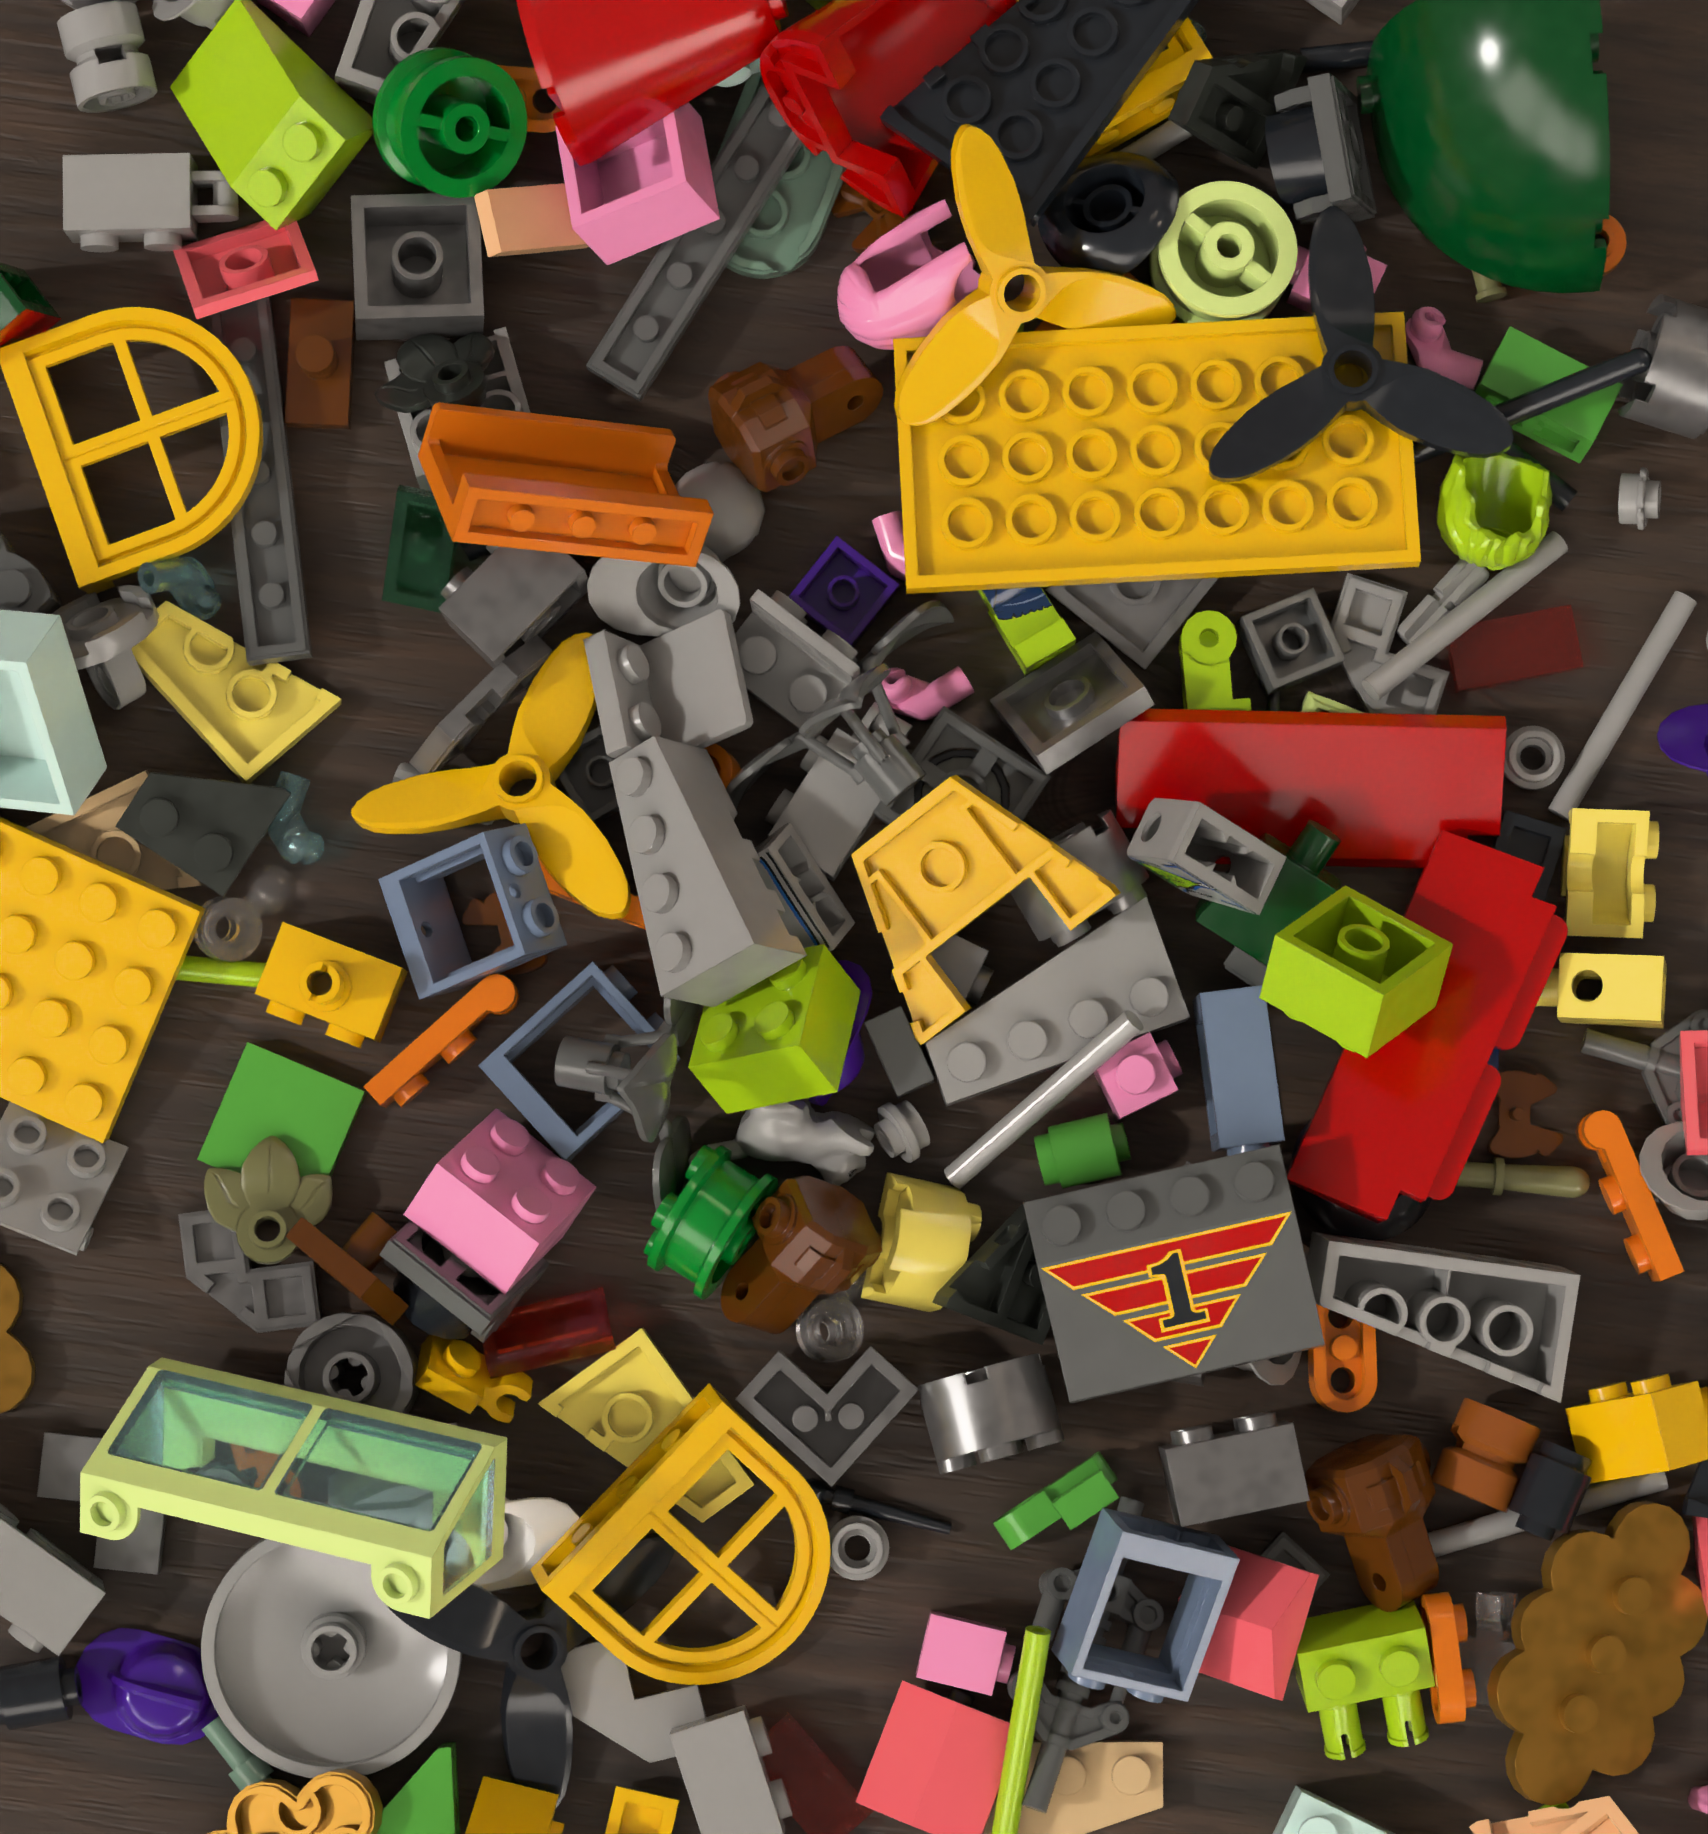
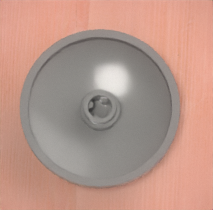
[201,1538,462,1778]

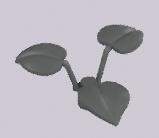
[726,600,954,809]
[554,997,702,1218]

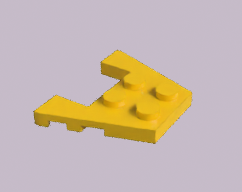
[851,775,1121,1045]

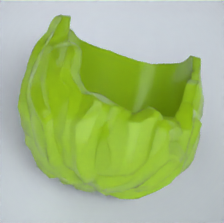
[1436,453,1552,570]

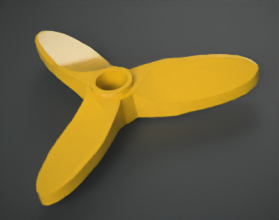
[894,124,1177,426]
[351,632,631,919]

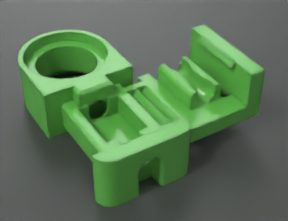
[993,1451,1119,1550]

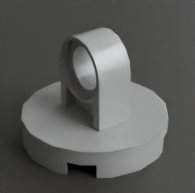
[52,585,159,710]

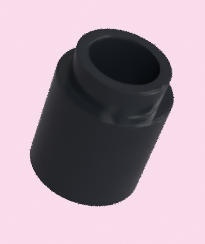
[1508,1440,1592,1542]
[0,1656,83,1730]

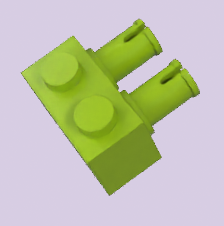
[1294,1600,1435,1760]

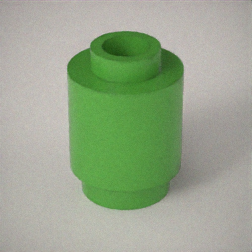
[1034,1113,1132,1189]

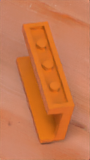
[418,402,714,567]

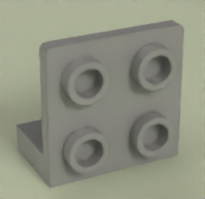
[735,589,860,739]
[583,609,753,759]

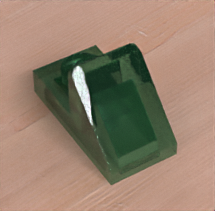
[382,484,459,613]

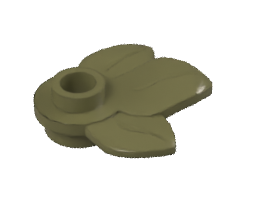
[204,1135,333,1265]

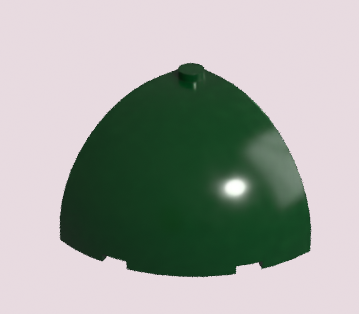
[1356,0,1610,293]

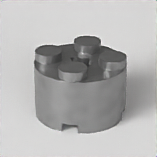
[1618,294,1708,439]
[1010,809,1149,947]
[284,1313,419,1414]
[918,1353,1065,1475]

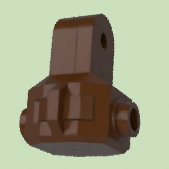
[708,346,883,492]
[721,1176,883,1334]
[1304,1434,1439,1612]

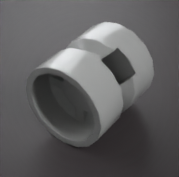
[57,1,158,113]

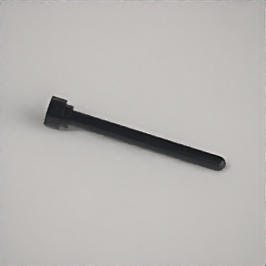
[1413,347,1652,465]

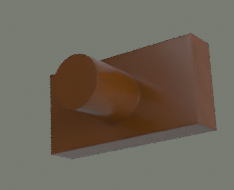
[285,298,356,430]
[285,1212,409,1326]

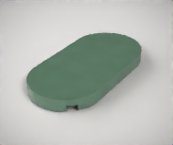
[717,72,846,279]

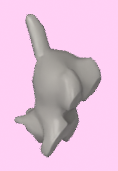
[688,1098,875,1186]

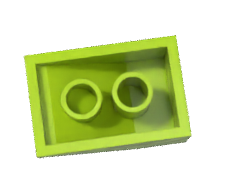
[170,0,373,230]

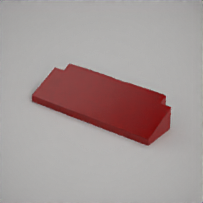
[1115,709,1507,868]
[1286,830,1568,1224]

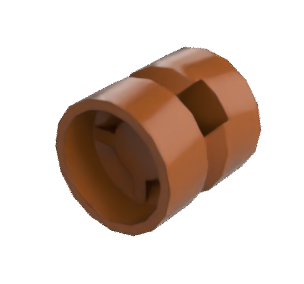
[1431,1397,1541,1513]

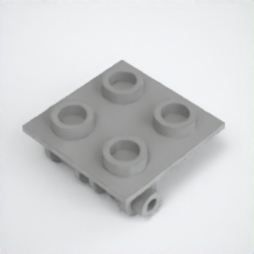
[0,1102,129,1256]

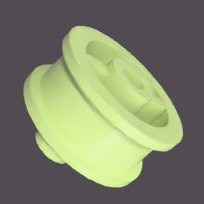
[1149,181,1298,323]

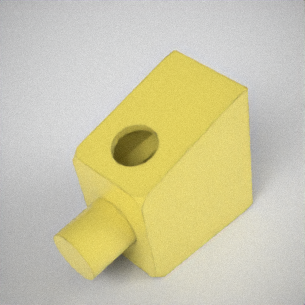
[1536,953,1667,1029]

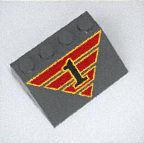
[1023,1144,1325,1404]

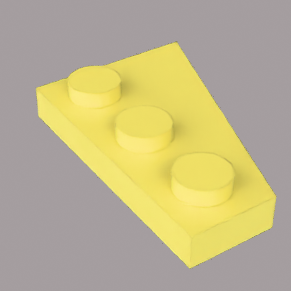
[131,600,342,784]
[538,1328,756,1523]

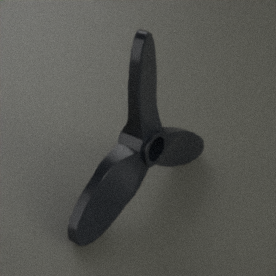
[1209,206,1514,482]
[385,1533,674,1808]

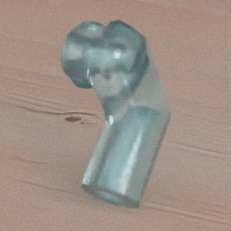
[138,556,222,620]
[267,771,324,865]

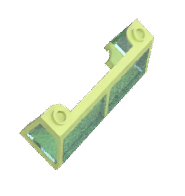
[80,1357,507,1619]

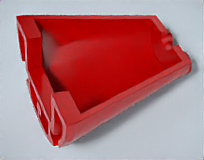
[516,0,789,166]
[760,0,1016,218]

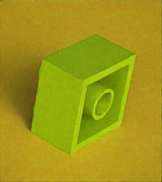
[1259,885,1453,1058]
[688,944,861,1114]

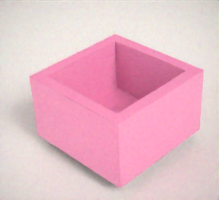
[555,102,720,265]
[403,1108,596,1295]

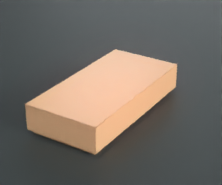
[474,183,589,258]

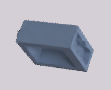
[378,823,567,1000]
[478,961,681,1162]
[1192,985,1285,1156]
[1051,1507,1240,1703]

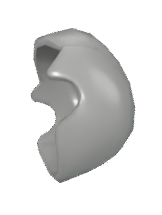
[675,461,765,562]

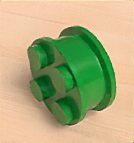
[373,47,527,198]
[644,1144,778,1300]

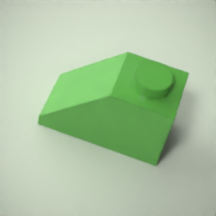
[377,1742,461,1834]

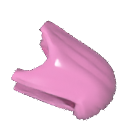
[837,199,980,350]

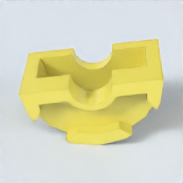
[1561,808,1659,939]
[861,1172,982,1312]

